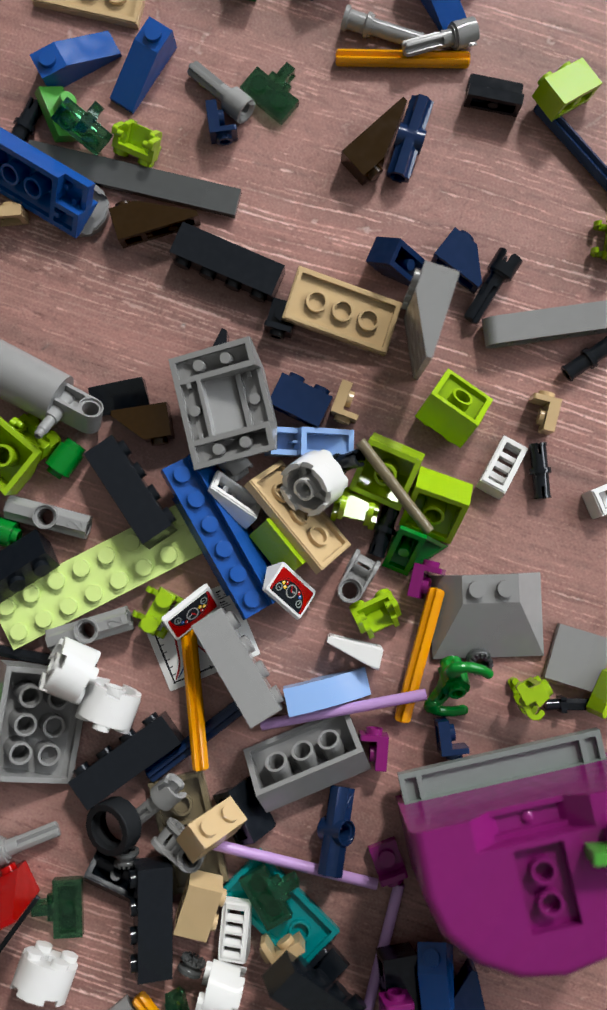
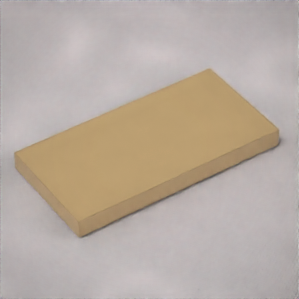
[32,0,146,30]
[281,266,402,356]
[244,460,351,575]

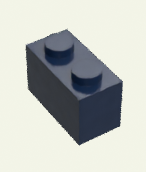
[271,372,333,428]

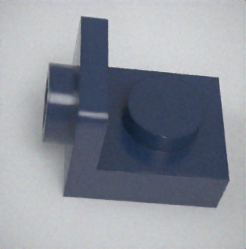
[205,99,238,146]
[434,716,470,760]

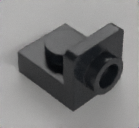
[264,297,295,340]

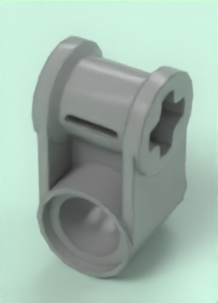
[336,549,381,603]
[151,817,206,873]

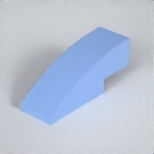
[264,426,354,457]
[283,666,371,717]

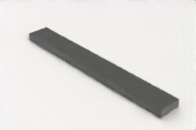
[28,139,242,218]

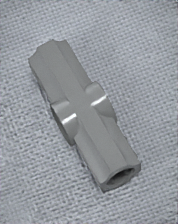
[3,495,93,539]
[45,606,134,652]

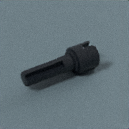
[464,248,523,324]

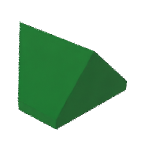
[382,525,448,576]

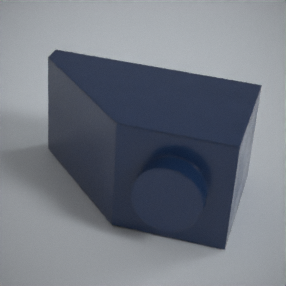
[431,227,482,294]
[366,236,426,286]
[454,958,485,1010]

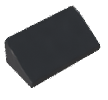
[88,377,150,417]
[83,850,133,902]

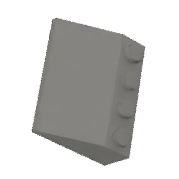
[401,261,460,380]
[0,659,83,784]

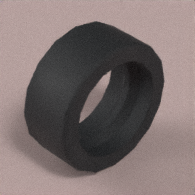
[86,796,142,857]

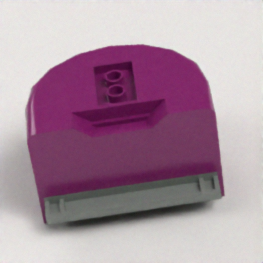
[396,727,607,978]

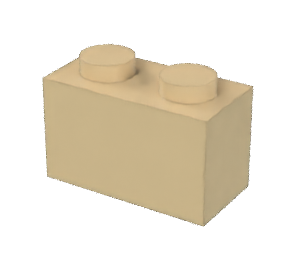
[176,796,248,864]
[173,870,227,943]

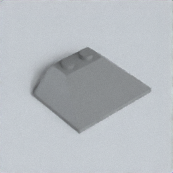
[168,336,277,470]
[429,572,544,659]

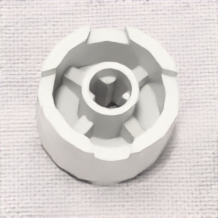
[280,449,348,516]
[38,637,101,705]
[75,677,142,734]
[10,940,78,1007]
[195,959,247,1010]

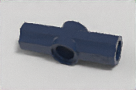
[386,94,434,183]
[317,785,355,878]

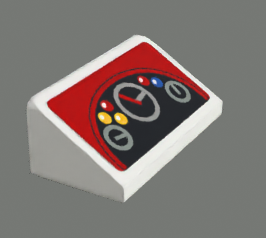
[262,562,316,620]
[161,583,219,640]

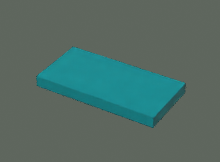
[223,848,340,963]

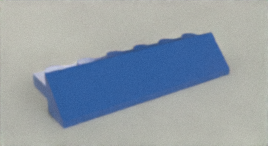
[0,127,98,238]
[160,454,276,620]

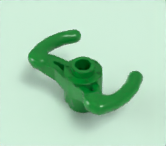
[424,656,494,717]

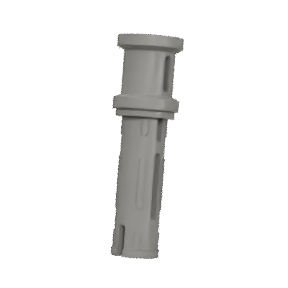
[340,4,424,45]

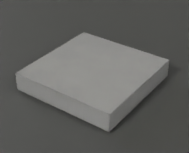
[542,623,607,692]

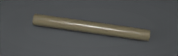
[356,438,434,535]

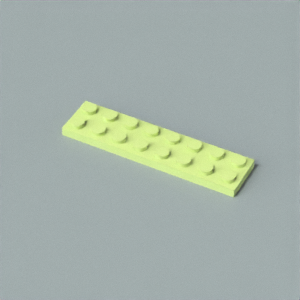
[0,505,203,650]

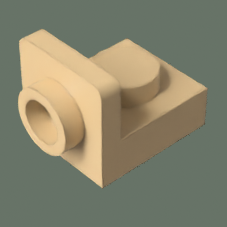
[0,201,29,227]
[330,379,359,425]
[529,390,562,435]
[259,931,305,965]

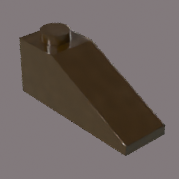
[341,97,407,186]
[108,200,201,248]

